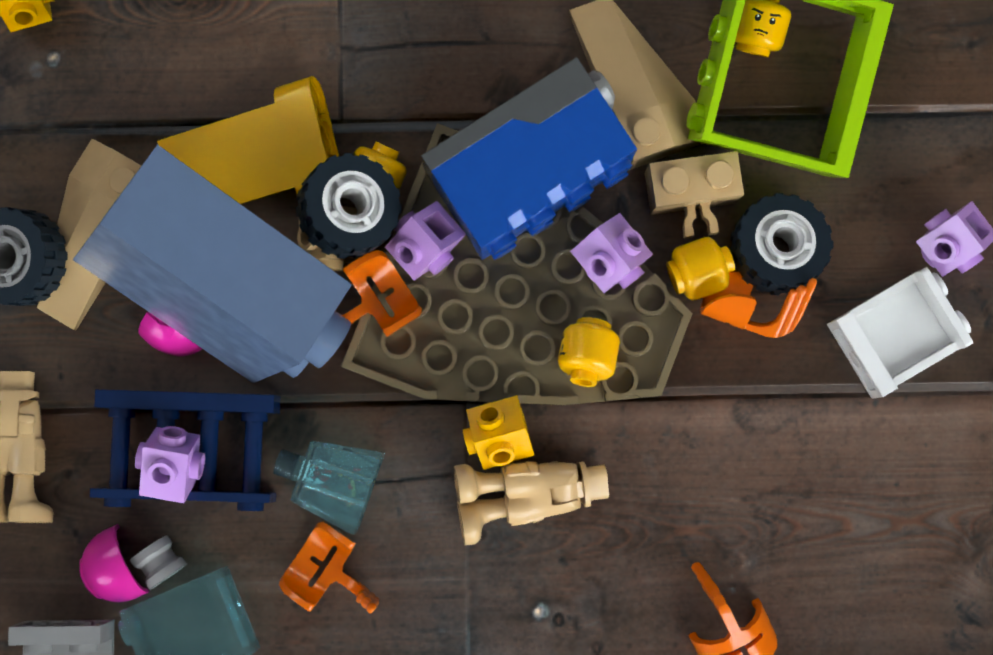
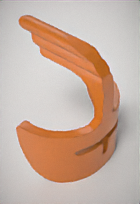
[342,250,422,337]
[700,270,817,338]
[279,522,379,613]
[688,562,777,655]

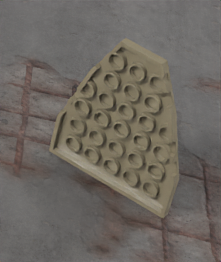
[341,123,693,406]

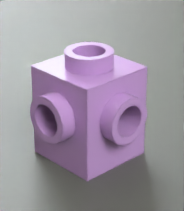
[385,201,466,280]
[916,201,993,277]
[570,213,653,293]
[135,426,205,503]

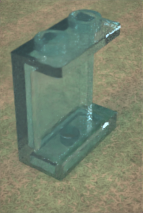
[118,566,260,655]

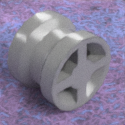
[130,535,187,590]

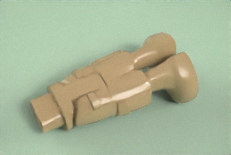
[0,371,54,523]
[454,461,609,545]

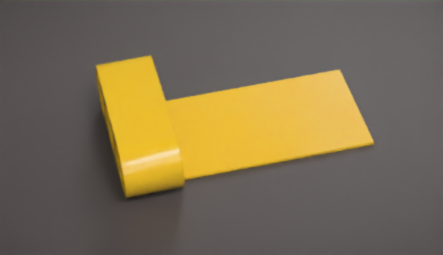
[157,76,339,204]

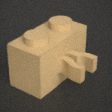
[644,151,744,239]

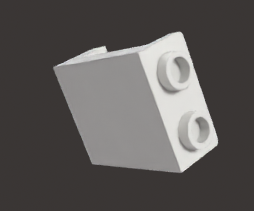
[827,267,973,399]

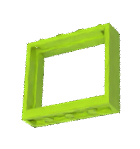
[686,0,894,178]

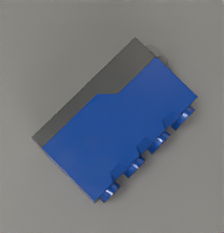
[421,57,637,260]

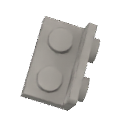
[8,619,115,655]

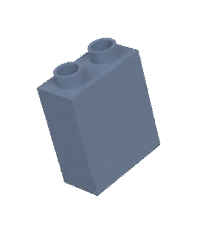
[73,144,352,383]

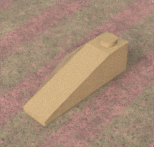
[569,0,703,170]
[37,139,141,331]

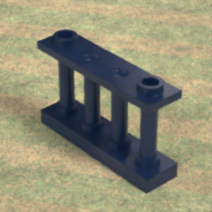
[90,389,281,511]

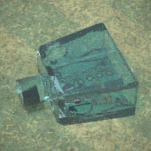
[273,441,386,535]

